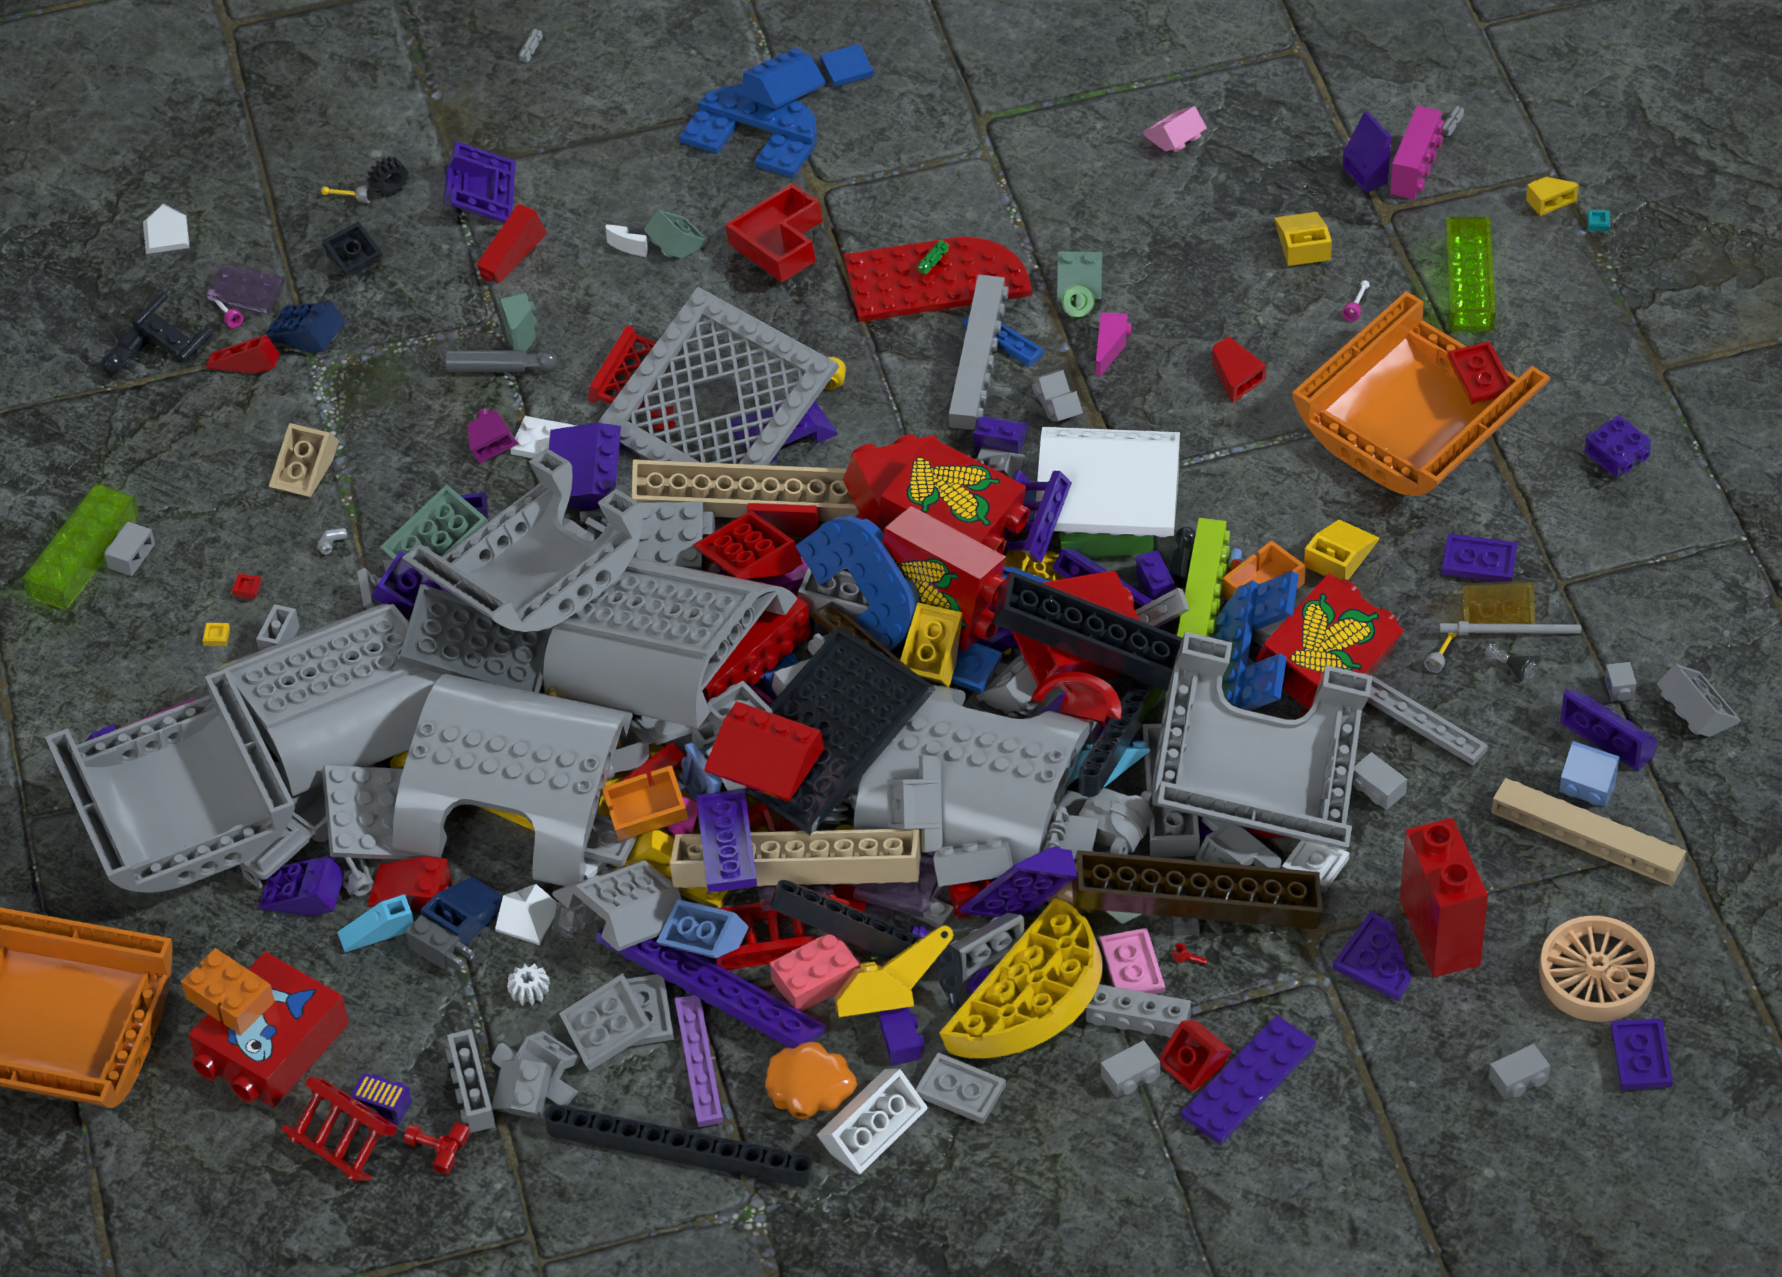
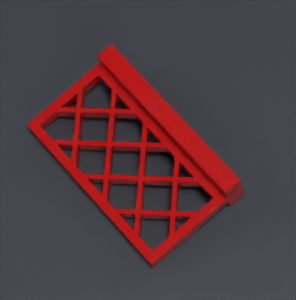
[588,325,657,410]

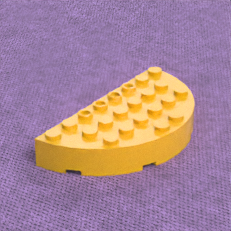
[939,898,1102,1058]

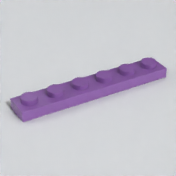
[675,995,723,1127]

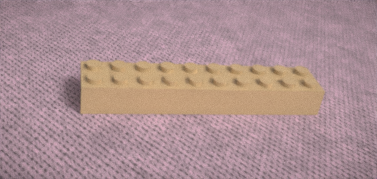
[631,460,859,522]
[670,829,921,888]

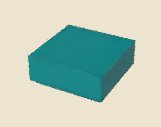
[1587,210,1610,231]

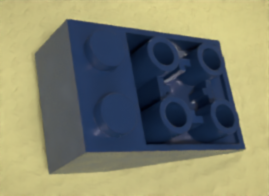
[264,302,345,352]
[421,877,503,945]

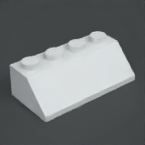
[817,1069,928,1174]

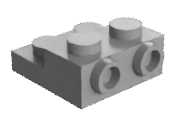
[707,681,773,730]

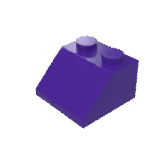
[974,416,1029,454]

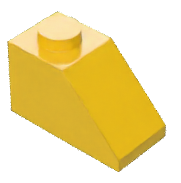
[1526,177,1579,216]

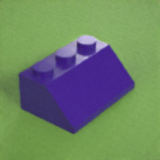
[371,551,453,621]

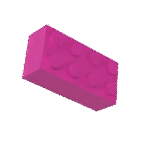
[1390,105,1444,200]

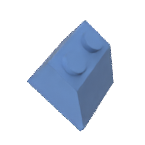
[1559,741,1619,807]

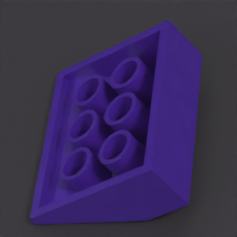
[548,423,621,510]
[960,846,1077,918]

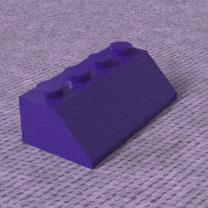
[1560,690,1657,771]

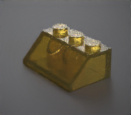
[1460,580,1535,624]

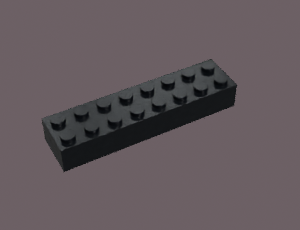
[993,571,1183,691]

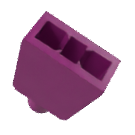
[468,409,518,463]

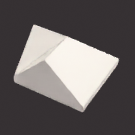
[495,884,561,945]

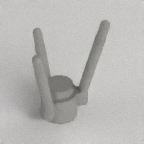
[342,857,374,897]

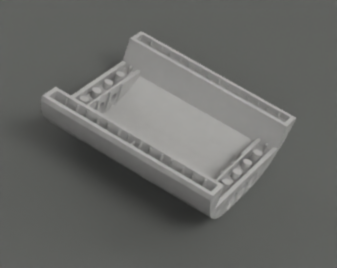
[45,668,295,892]

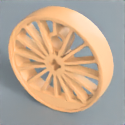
[1539,916,1655,1022]

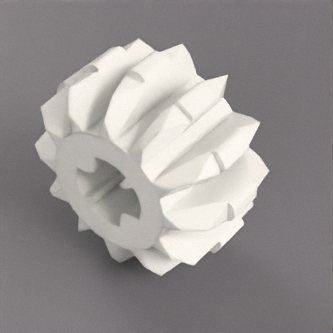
[507,963,550,1006]

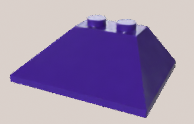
[443,141,515,223]
[731,397,838,464]

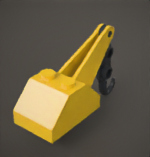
[834,925,962,1017]

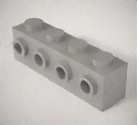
[1086,984,1191,1038]
[445,1029,495,1133]

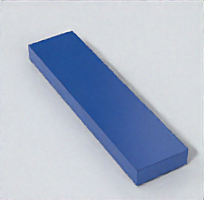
[963,314,1044,367]

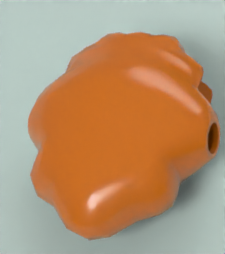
[765,1042,857,1119]

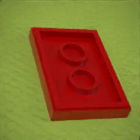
[1447,341,1512,405]
[747,503,819,537]

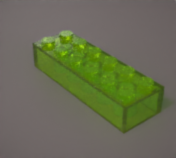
[1445,216,1496,331]
[22,483,139,610]

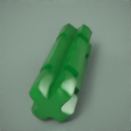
[917,240,948,275]

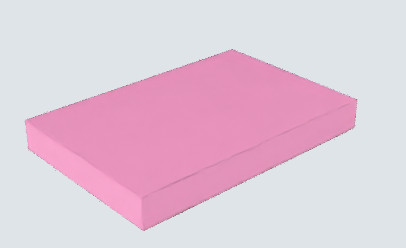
[1099,928,1165,994]

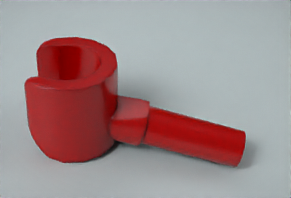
[1172,943,1208,965]

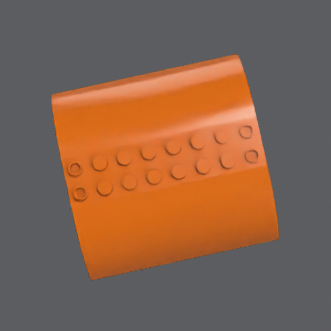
[1292,291,1550,496]
[0,907,172,1108]

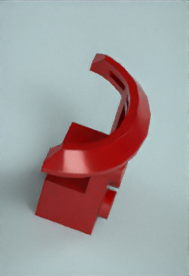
[1030,672,1122,727]

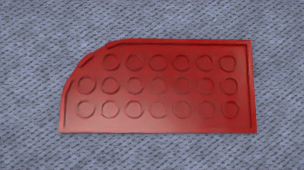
[844,236,1032,322]

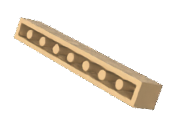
[1492,778,1686,886]

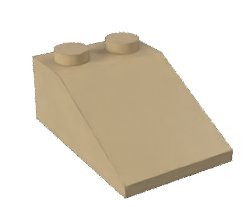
[269,423,339,497]

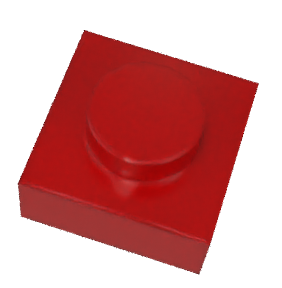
[232,573,262,600]

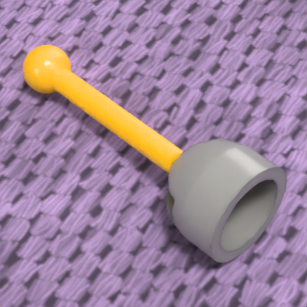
[321,186,372,203]
[1424,633,1457,673]

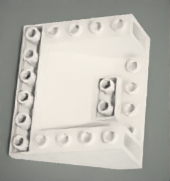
[1034,427,1180,537]

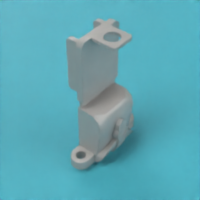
[607,715,709,780]
[240,784,329,889]
[1059,788,1155,855]

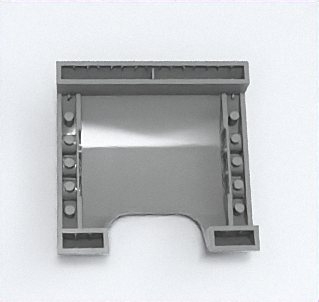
[402,448,643,632]
[1152,632,1372,850]
[393,674,633,887]
[853,683,1101,865]

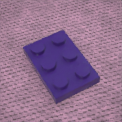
[1442,534,1517,584]
[1610,1018,1673,1090]

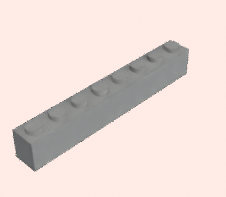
[949,275,1008,430]

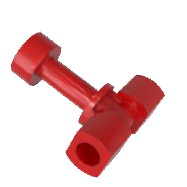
[404,1122,470,1175]

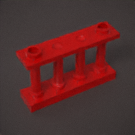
[716,901,814,970]
[281,1076,398,1183]

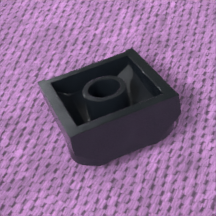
[322,221,383,275]

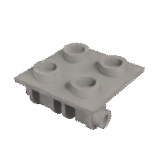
[1042,807,1099,858]

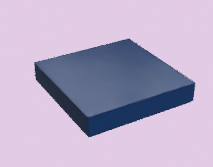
[820,44,874,87]

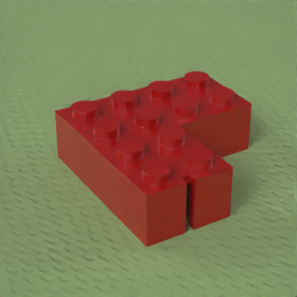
[725,183,823,282]

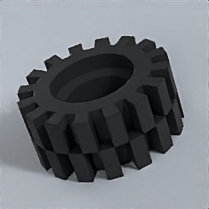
[367,156,409,198]

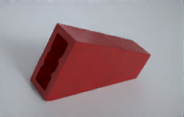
[476,203,547,284]

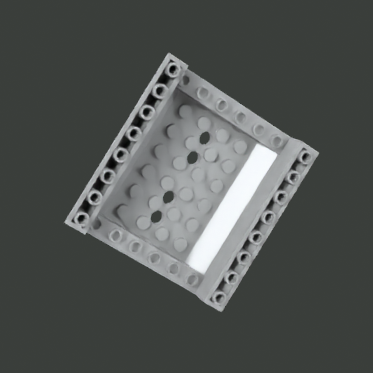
[543,557,797,728]
[206,603,442,796]

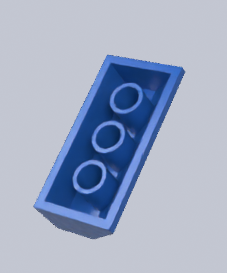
[741,48,825,109]

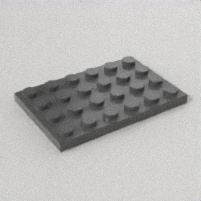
[398,584,554,693]

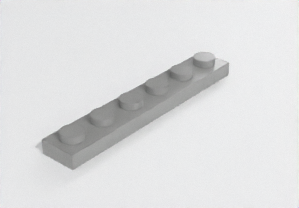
[1367,675,1488,766]

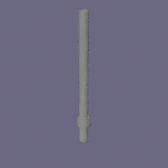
[1439,621,1581,635]

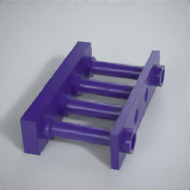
[1002,470,1072,563]

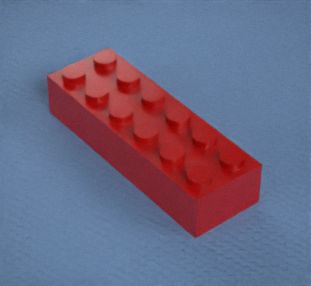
[702,595,811,703]

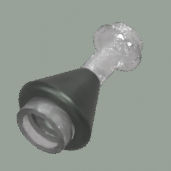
[1485,643,1538,682]

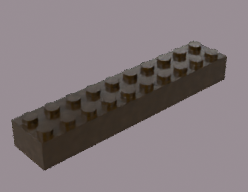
[1072,850,1323,929]

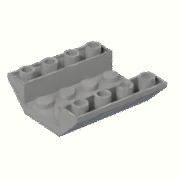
[552,860,682,951]

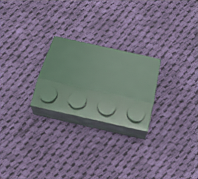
[380,484,489,560]

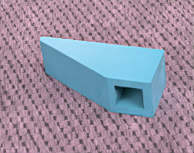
[337,894,414,952]

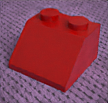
[1158,1020,1232,1092]

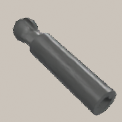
[446,350,557,373]

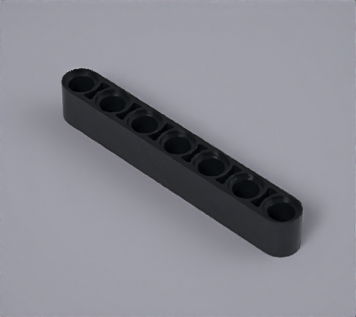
[770,880,922,960]

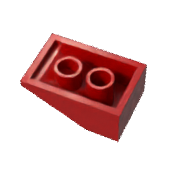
[367,856,451,913]

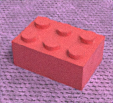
[770,933,860,1012]

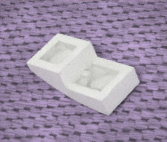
[605,224,648,257]

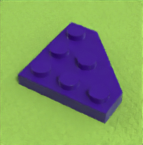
[1333,912,1411,1001]

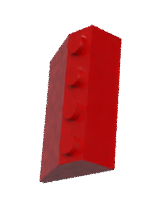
[693,510,803,579]
[704,701,824,802]

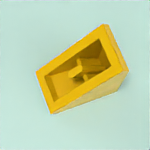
[629,829,675,864]

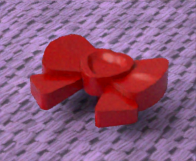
[650,405,677,432]

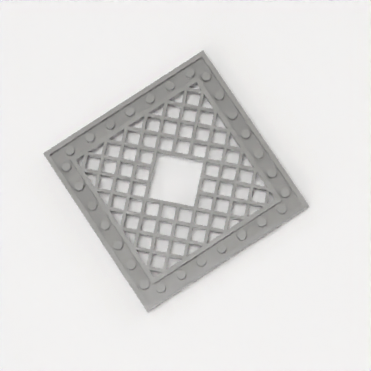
[598,287,839,465]

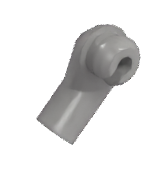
[317,528,347,555]

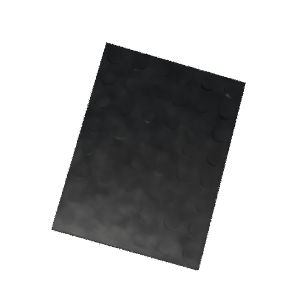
[745,627,936,836]

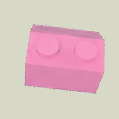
[1143,106,1207,152]

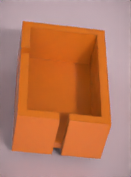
[1222,540,1305,601]
[602,765,688,841]
[181,948,275,1035]

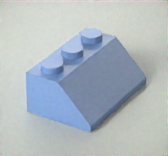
[657,899,749,958]

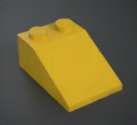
[901,602,963,687]

